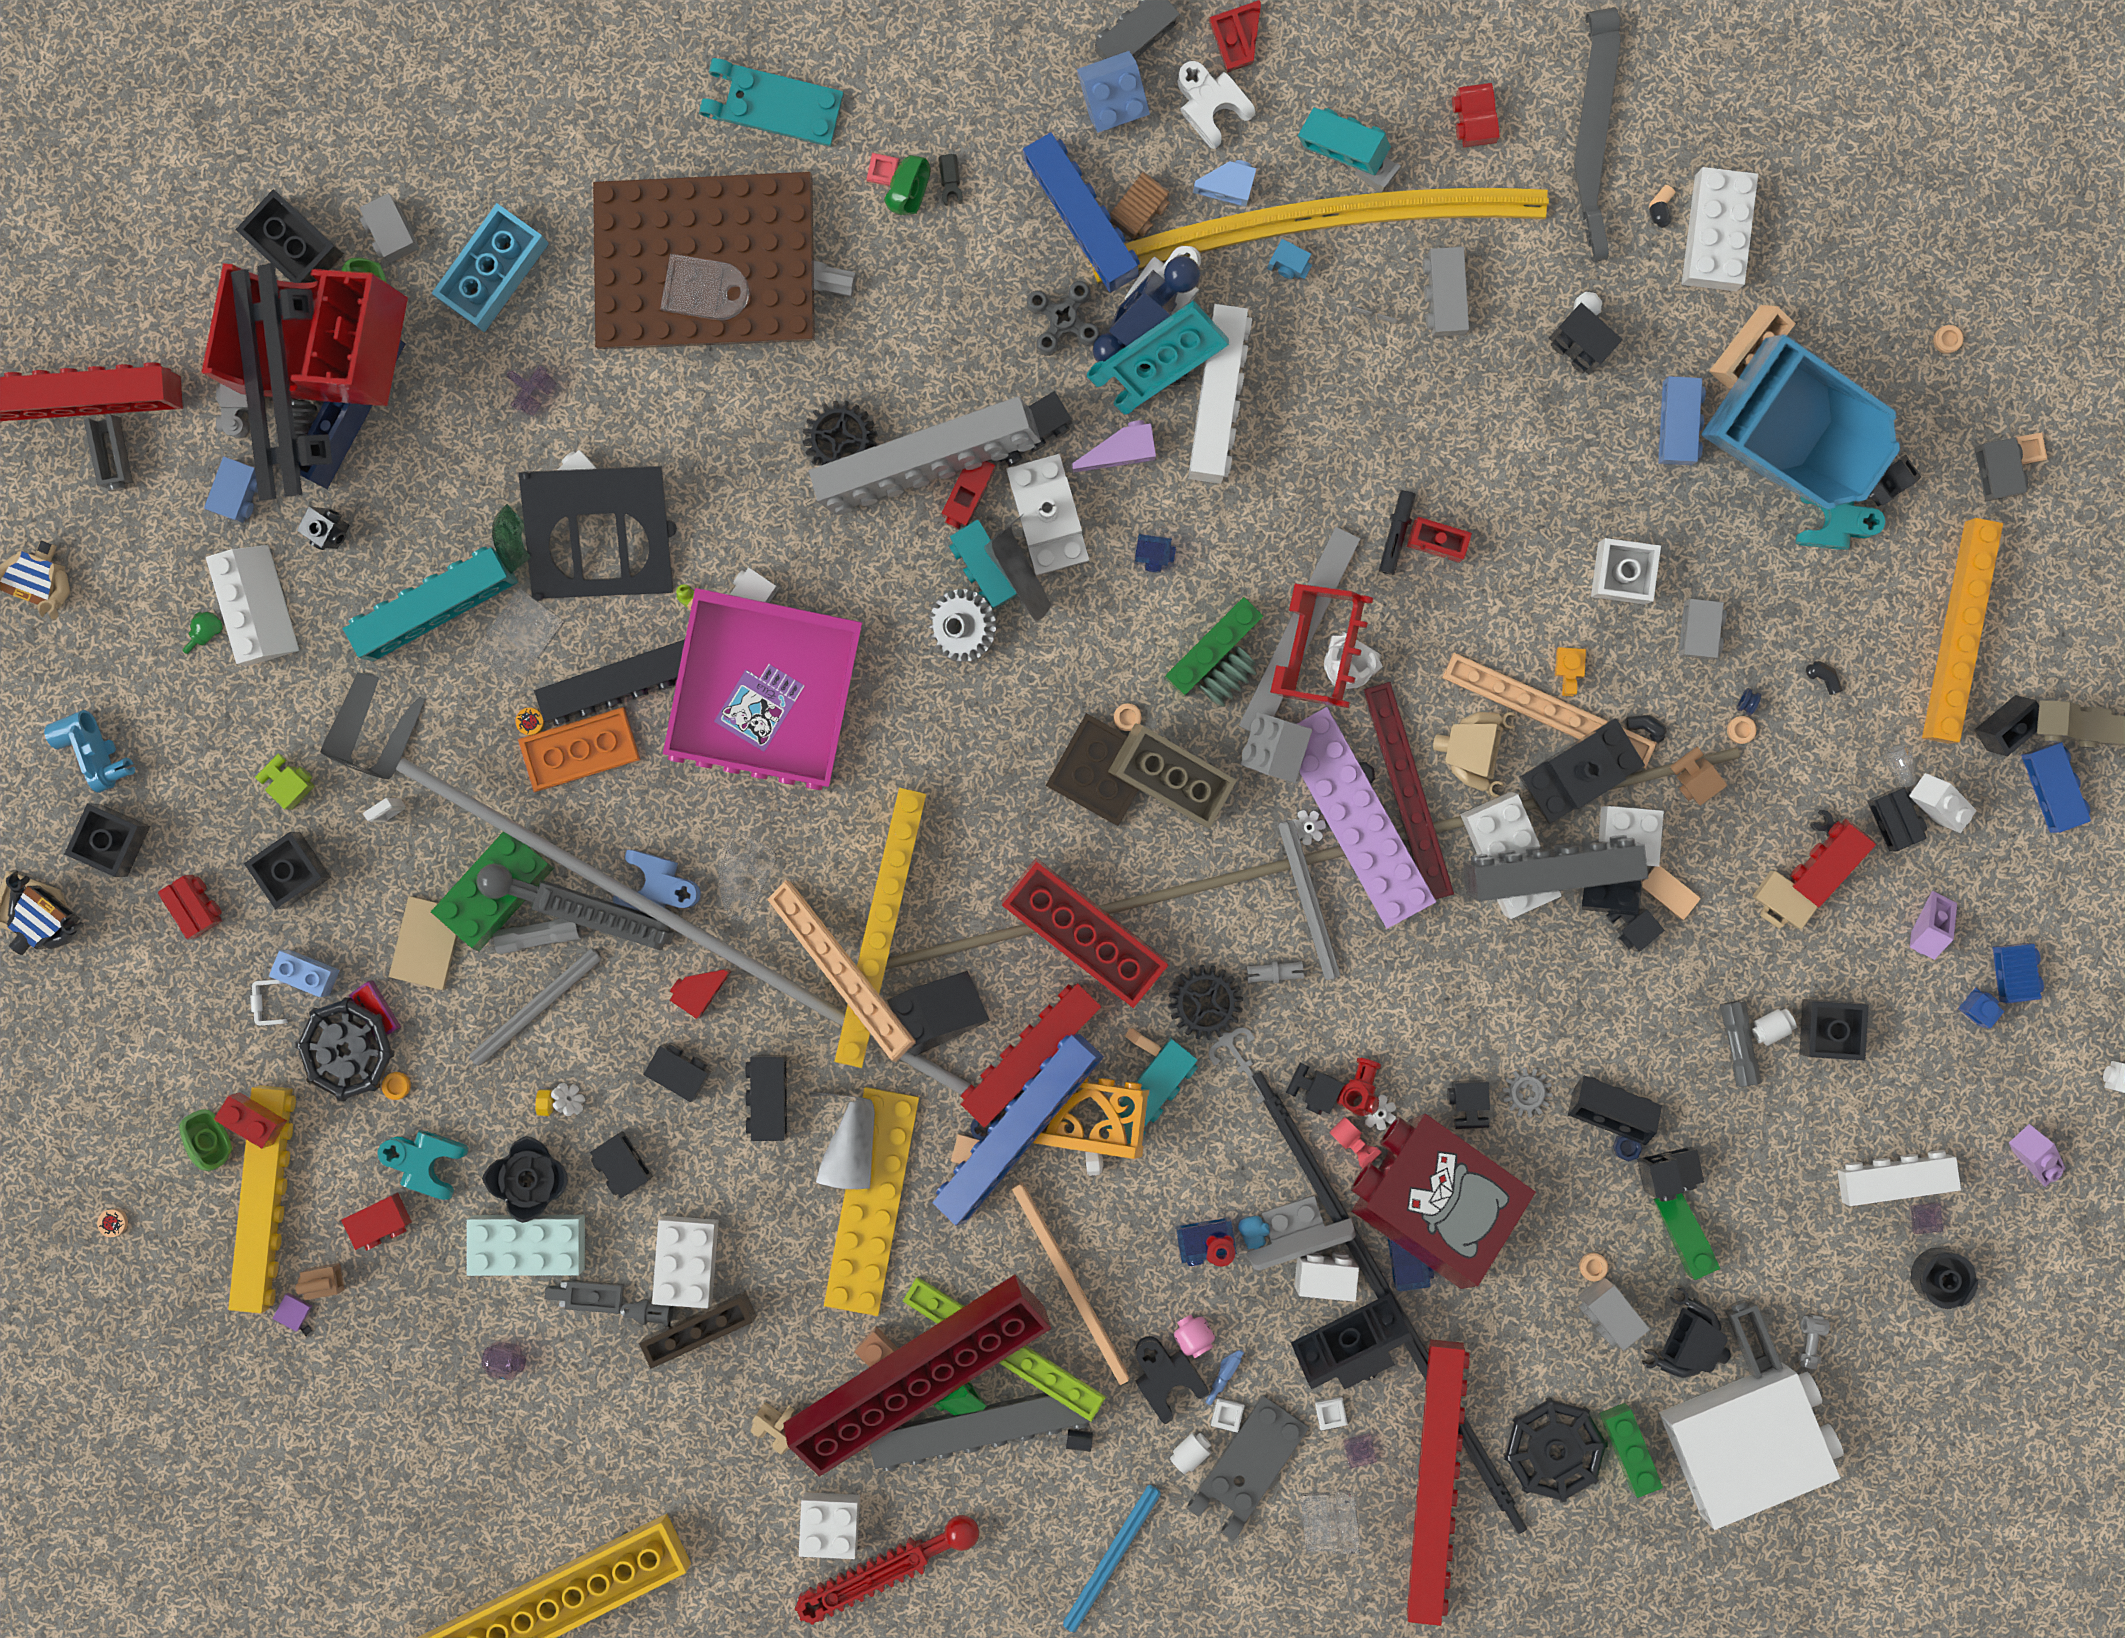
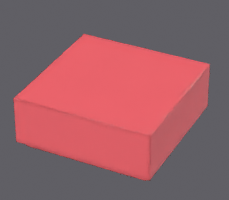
[866,153,900,186]

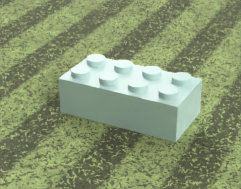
[467,1215,585,1276]

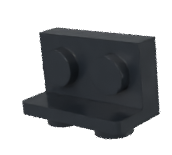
[1582,880,1643,916]

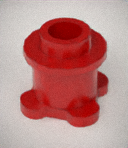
[1206,1235,1236,1267]

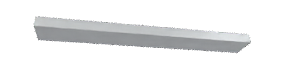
[1239,527,1361,732]

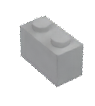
[359,193,420,263]
[1678,599,1727,660]

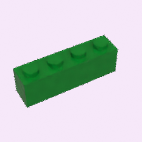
[1164,597,1264,697]

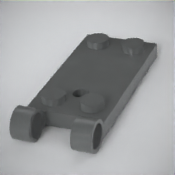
[1186,1395,1309,1541]

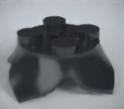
[482,1136,568,1223]

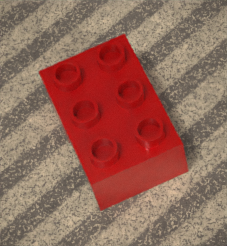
[201,263,408,406]

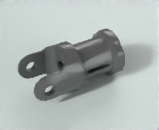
[620,1299,673,1327]

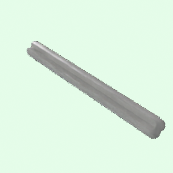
[1278,820,1340,980]
[469,949,602,1066]

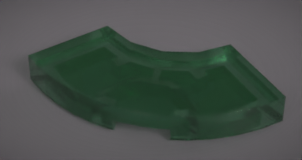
[492,504,531,574]

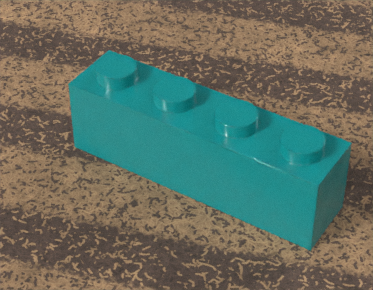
[1103,1037,1198,1144]

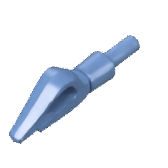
[1205,1350,1244,1405]

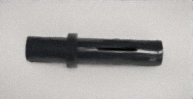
[1379,490,1416,575]

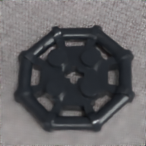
[295,997,395,1102]
[1503,1398,1608,1503]

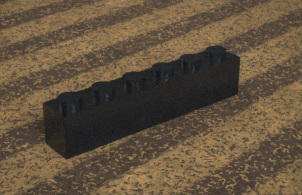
[534,639,685,726]

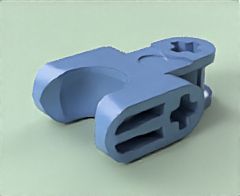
[612,850,701,911]

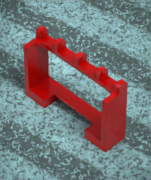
[1270,583,1373,708]

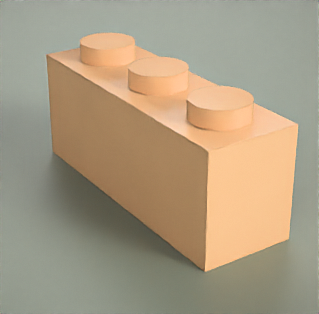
[1709,305,1796,389]

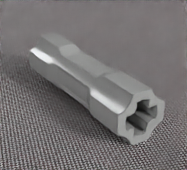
[493,918,582,954]

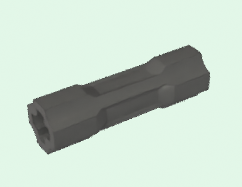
[1720,1000,1762,1087]

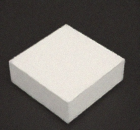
[1315,1396,1348,1430]
[1211,1397,1245,1433]

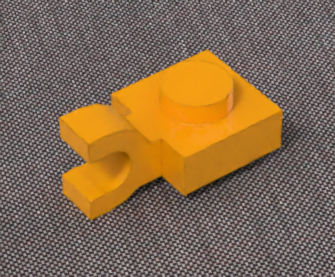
[1555,647,1586,697]

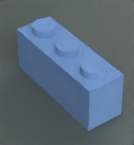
[1658,376,1706,465]

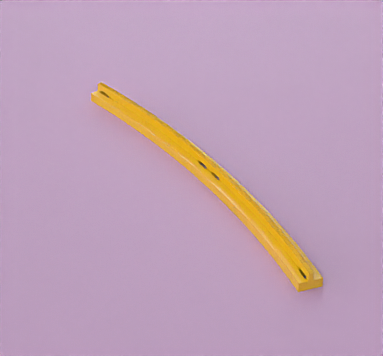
[1089,188,1549,284]

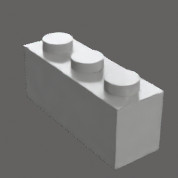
[1423,247,1469,337]

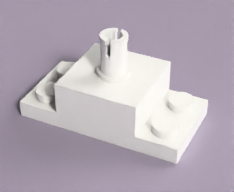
[1006,454,1089,576]

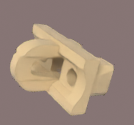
[750,1402,796,1455]

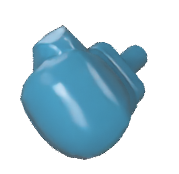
[1238,1215,1270,1250]

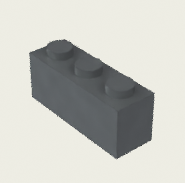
[1095,0,1180,60]

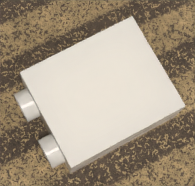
[1659,1362,1844,1530]

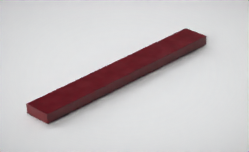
[1363,682,1454,900]

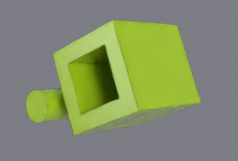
[255,753,315,810]

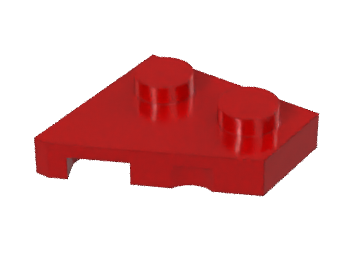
[1209,0,1261,73]

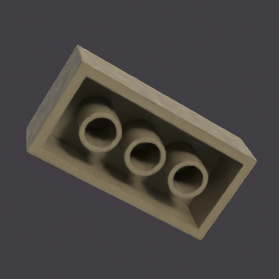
[1108,723,1237,829]

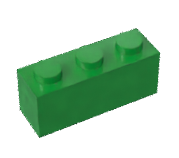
[1599,1403,1663,1498]

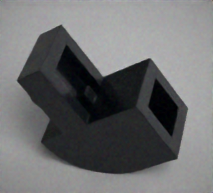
[1870,454,1921,507]

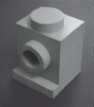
[1355,157,1401,193]

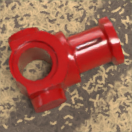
[1337,1058,1381,1116]

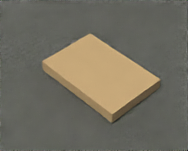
[389,896,458,990]

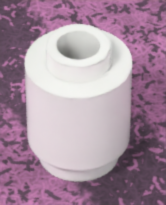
[1752,1008,1797,1046]
[1170,1432,1211,1475]

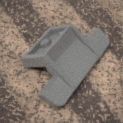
[1247,1195,1356,1270]

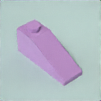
[1072,420,1156,473]

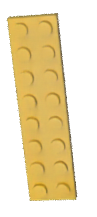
[824,1087,919,1316]

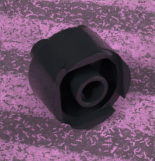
[1910,1248,1978,1309]

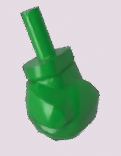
[182,612,223,654]

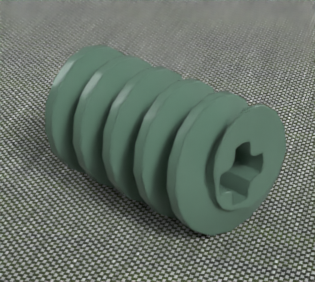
[1197,646,1257,707]

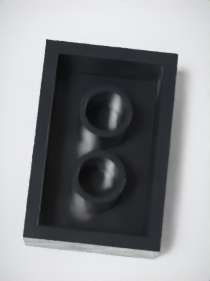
[235,189,344,283]

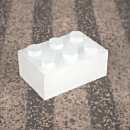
[652,1216,719,1308]

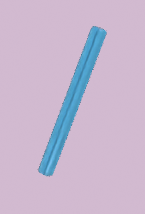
[1063,1485,1161,1633]

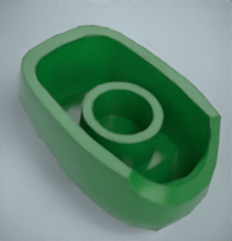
[884,155,931,215]

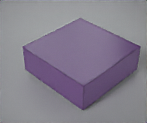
[272,1293,312,1332]

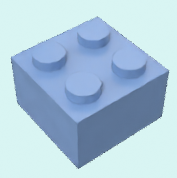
[1077,51,1150,133]

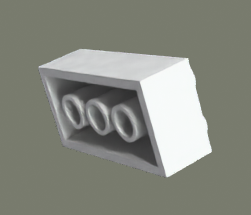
[1682,167,1758,291]
[1460,792,1562,919]

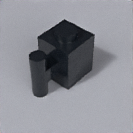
[1606,908,1665,952]
[1286,1062,1344,1115]
[1447,1080,1490,1130]

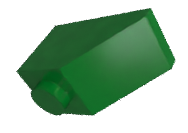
[933,1381,986,1415]

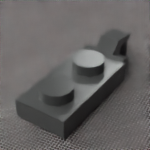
[544,1280,624,1314]

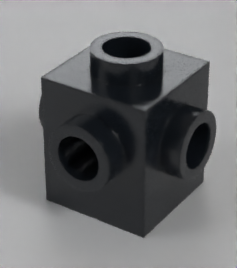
[297,506,350,550]

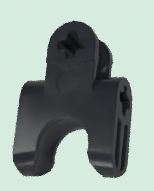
[1135,1336,1210,1424]

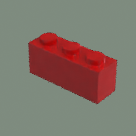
[1790,818,1876,908]

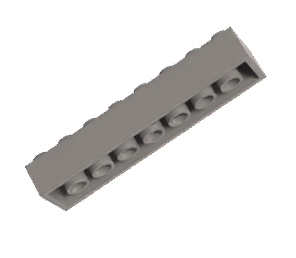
[809,396,1041,515]

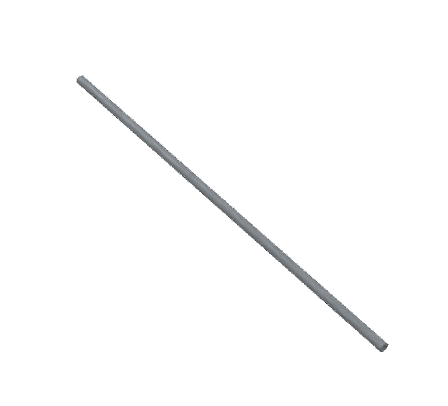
[396,758,975,1094]

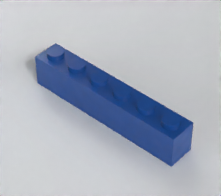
[1023,132,1140,293]

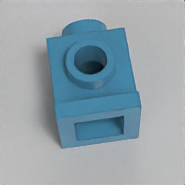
[1267,239,1313,280]

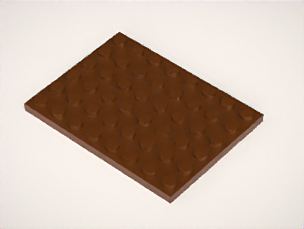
[593,172,815,349]

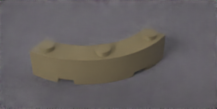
[2037,700,2125,748]

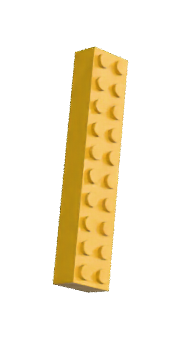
[418,1513,691,1638]

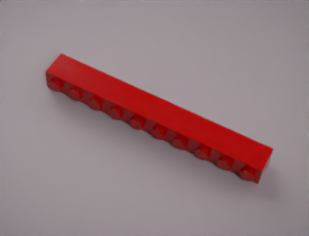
[1407,1339,1470,1626]

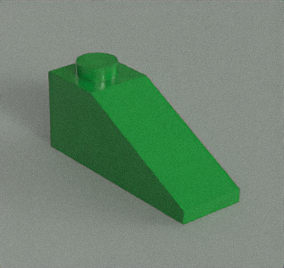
[1653,1193,1720,1280]

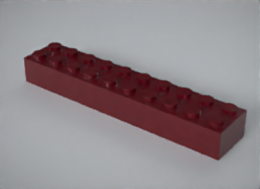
[783,1274,1052,1477]

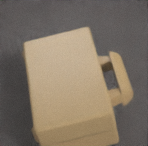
[1752,870,1818,929]

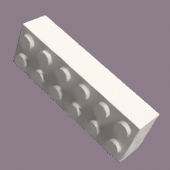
[1188,304,1252,484]

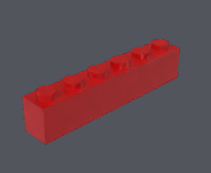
[960,983,1101,1128]

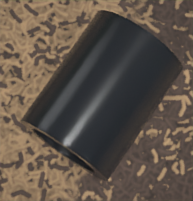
[1066,1429,1093,1452]

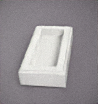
[363,798,406,822]

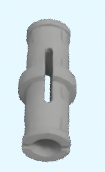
[1246,961,1304,983]

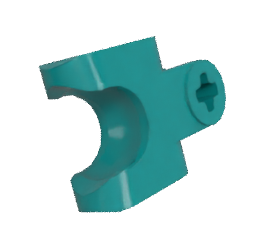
[1795,496,1885,550]
[377,1130,469,1200]

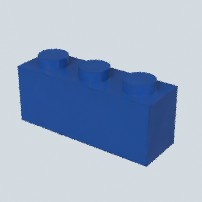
[2021,742,2091,833]

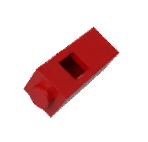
[941,461,996,530]

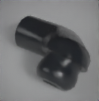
[1626,715,1667,742]

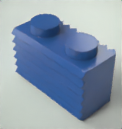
[1993,943,2044,1003]

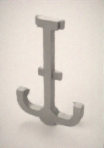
[1209,1027,1274,1104]

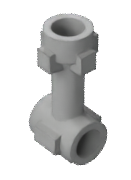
[1798,1314,1830,1369]

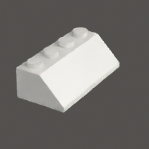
[206,545,300,666]

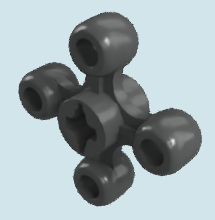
[1027,281,1100,356]

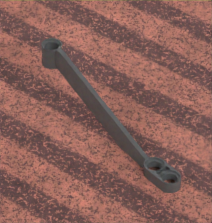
[1574,7,1621,262]

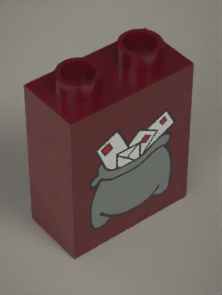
[1351,1113,1536,1289]

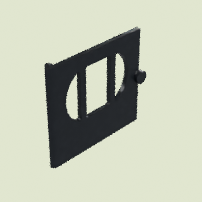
[518,466,677,601]

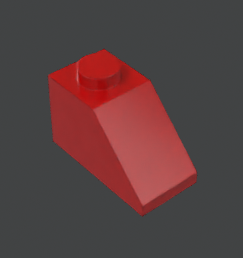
[669,968,732,1019]

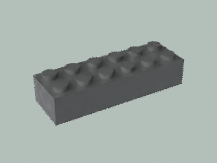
[1463,835,1648,902]

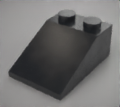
[887,971,990,1056]

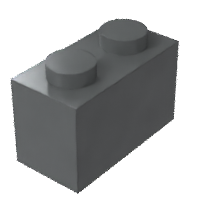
[1975,437,2028,502]

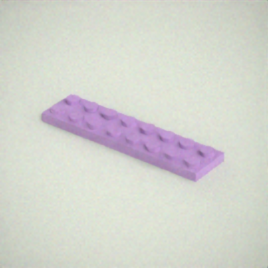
[1297,707,1437,929]

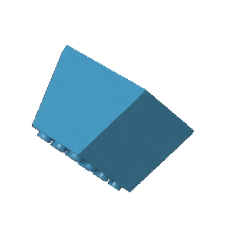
[1701,334,1900,510]

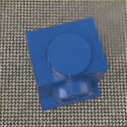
[1958,987,2005,1029]

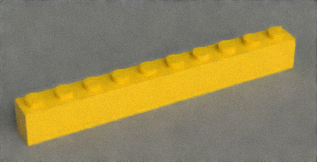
[834,788,926,1068]

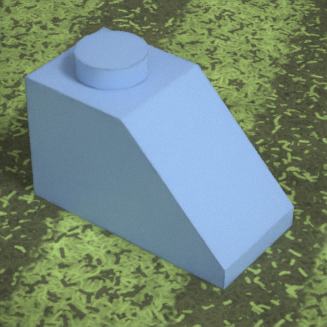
[1193,160,1257,207]

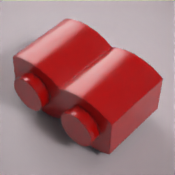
[1452,83,1500,148]

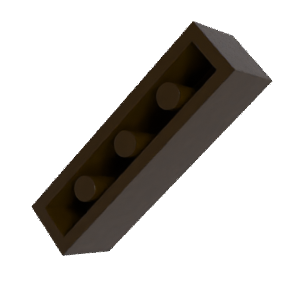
[639,1291,757,1369]

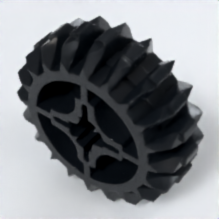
[802,401,878,466]
[1168,965,1243,1040]

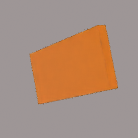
[518,707,641,792]

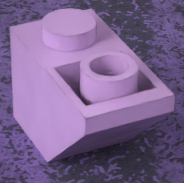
[2009,1124,2066,1187]

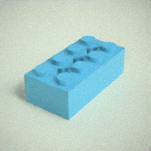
[431,203,549,333]

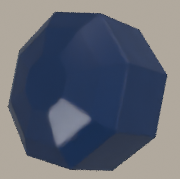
[1613,1135,1643,1162]

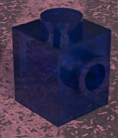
[1134,534,1176,573]

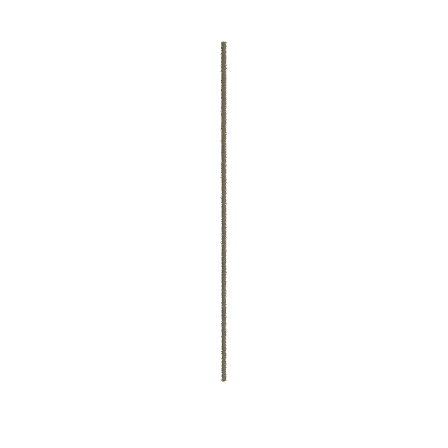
[823,747,1740,985]

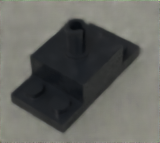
[1519,718,1645,824]
[1290,1293,1413,1390]

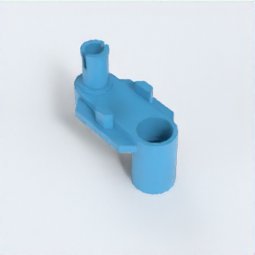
[44,710,135,793]

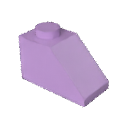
[1910,891,1957,960]

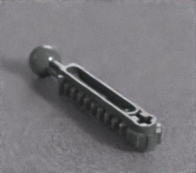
[476,863,674,950]

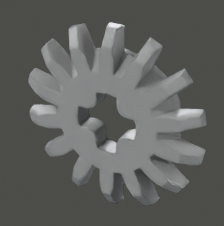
[1502,1067,1553,1118]

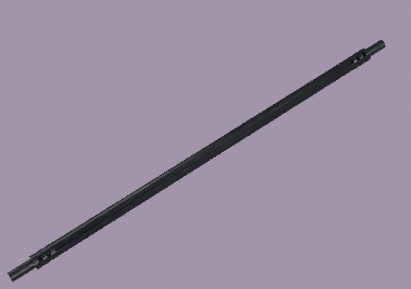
[1252,1071,1527,1534]

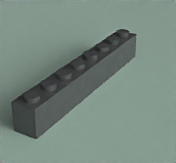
[870,1392,1094,1471]

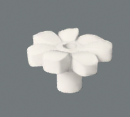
[1292,810,1326,845]
[551,1083,585,1116]
[1365,1094,1396,1130]

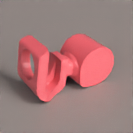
[1329,1117,1382,1168]

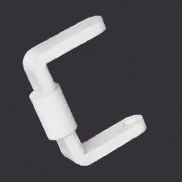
[250,980,288,1025]

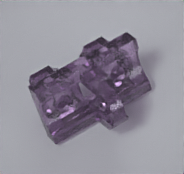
[507,365,557,416]

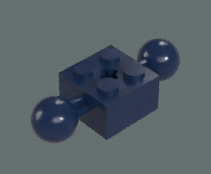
[1093,256,1200,362]

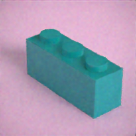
[1298,107,1391,176]
[949,520,1018,610]

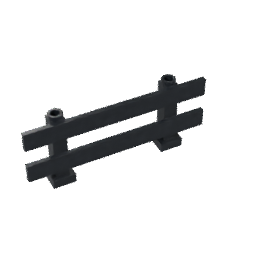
[231,263,332,501]

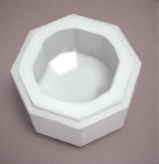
[1574,292,1602,316]
[1085,1151,1103,1176]

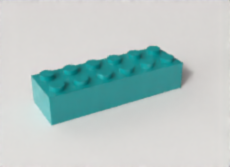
[342,547,519,662]

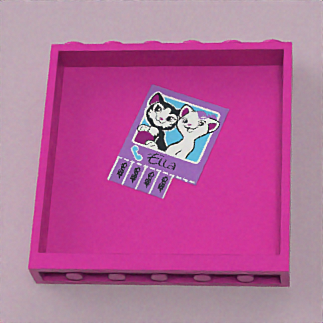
[663,588,862,790]

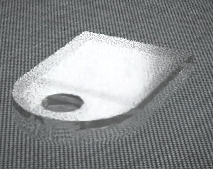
[660,254,749,320]

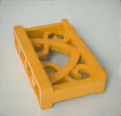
[1033,1075,1149,1159]

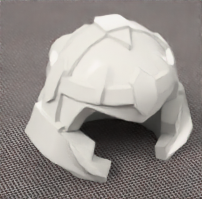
[1324,632,1383,689]

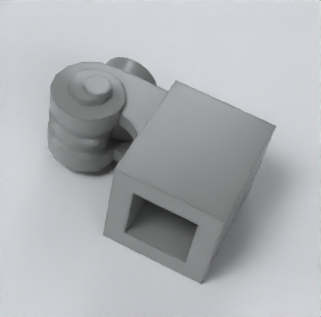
[216,383,250,439]

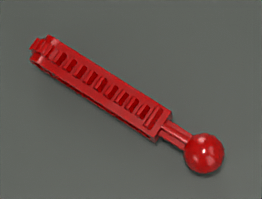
[795,1515,980,1625]

